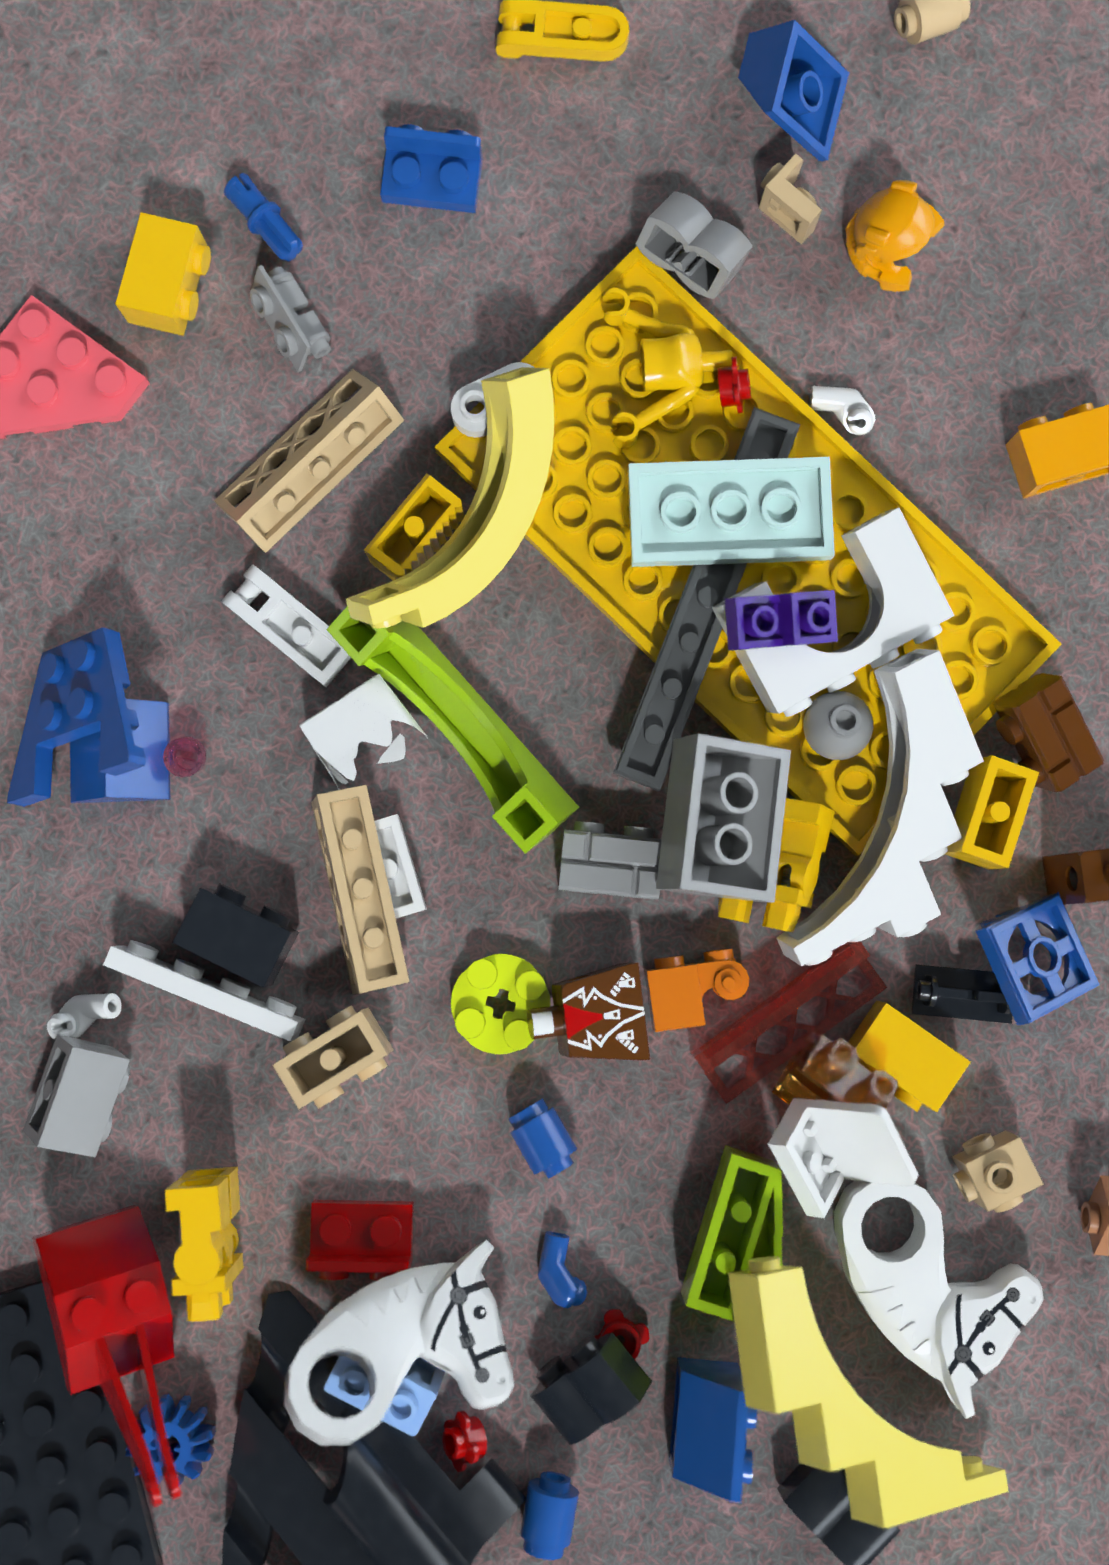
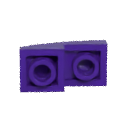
[725,590,838,651]

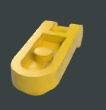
[495,0,629,61]

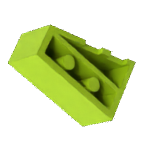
[681,1145,783,1322]

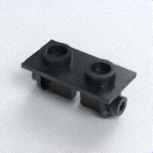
[912,964,1013,1024]

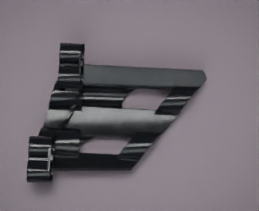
[222,1290,527,1565]

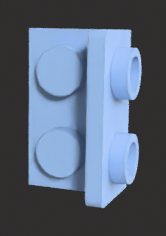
[324,1356,445,1436]

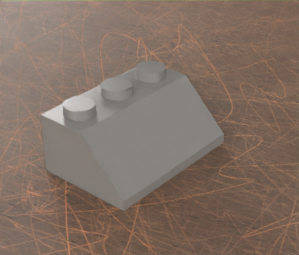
[656,734,791,903]

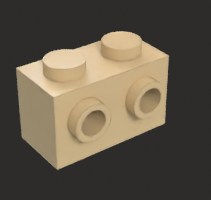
[273,1005,394,1109]

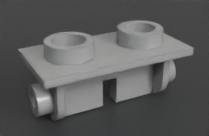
[250,265,331,373]

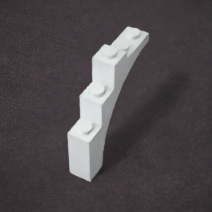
[776,649,984,966]

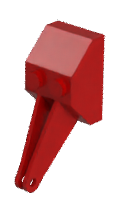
[32,1205,181,1508]

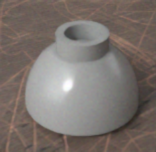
[803,691,873,760]

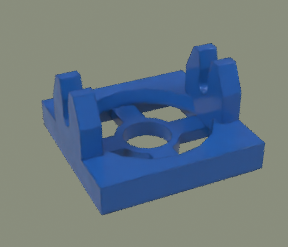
[976,892,1100,1025]

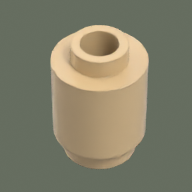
[894,0,970,45]

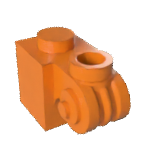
[644,948,749,1032]

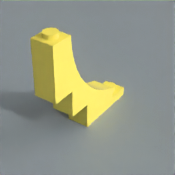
[728,1257,1009,1529]

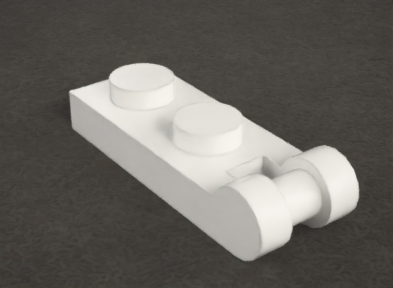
[221,564,351,688]

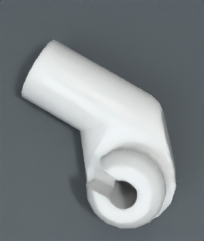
[809,386,875,435]

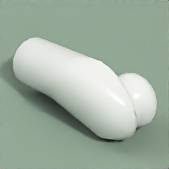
[47,993,121,1040]

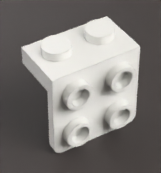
[768,1098,918,1218]

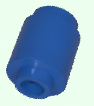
[508,1098,577,1179]
[520,1471,579,1560]

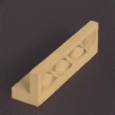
[214,369,404,553]
[311,785,409,994]

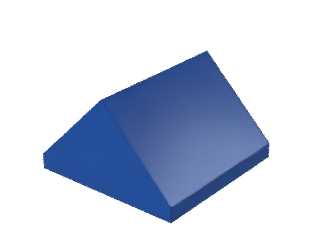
[70,699,171,803]

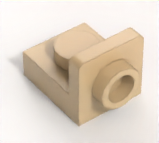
[759,154,822,245]

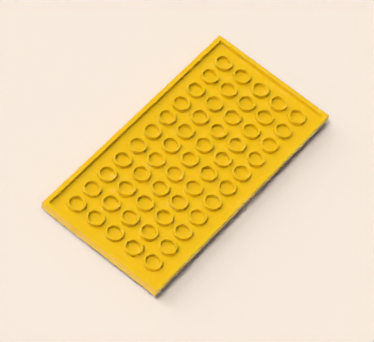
[435,246,1062,856]

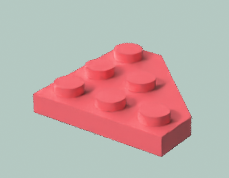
[0,295,150,439]

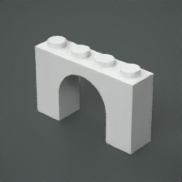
[712,507,955,717]

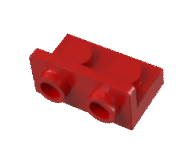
[305,1200,414,1281]

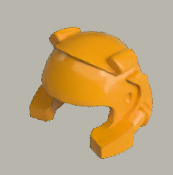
[845,180,944,292]

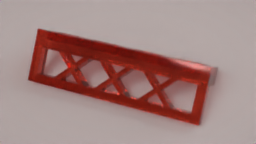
[690,941,887,1104]

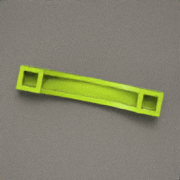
[326,606,579,854]

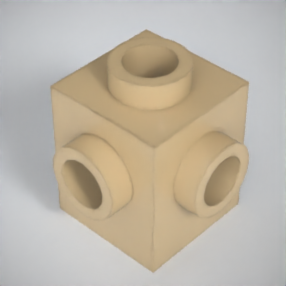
[952,1130,1043,1213]

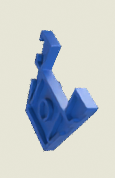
[7,627,146,807]

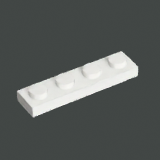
[103,940,306,1041]

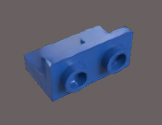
[380,124,483,213]

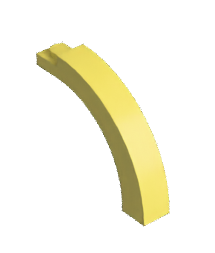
[346,367,554,628]

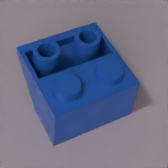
[669,1357,757,1503]

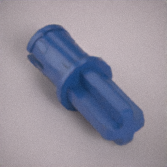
[224,173,303,262]

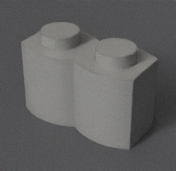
[636,192,753,299]

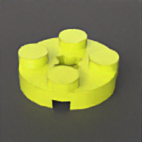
[451,954,551,1054]

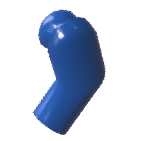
[538,1231,587,1308]

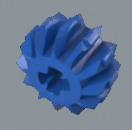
[125,1393,216,1486]

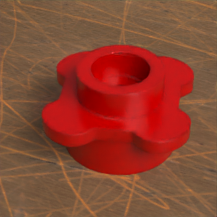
[718,356,751,414]
[594,1309,650,1360]
[442,1410,487,1472]

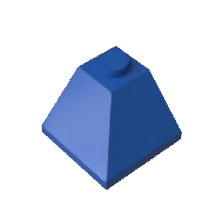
[738,20,849,162]

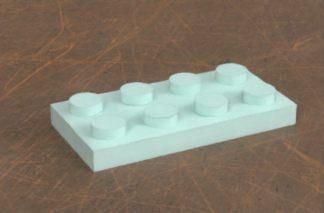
[628,457,835,567]

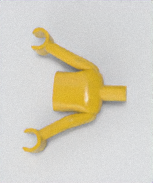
[603,288,733,449]

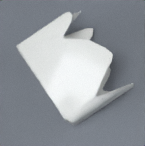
[299,674,428,790]

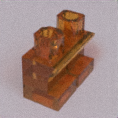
[772,1034,898,1110]

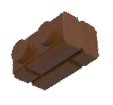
[993,673,1104,793]

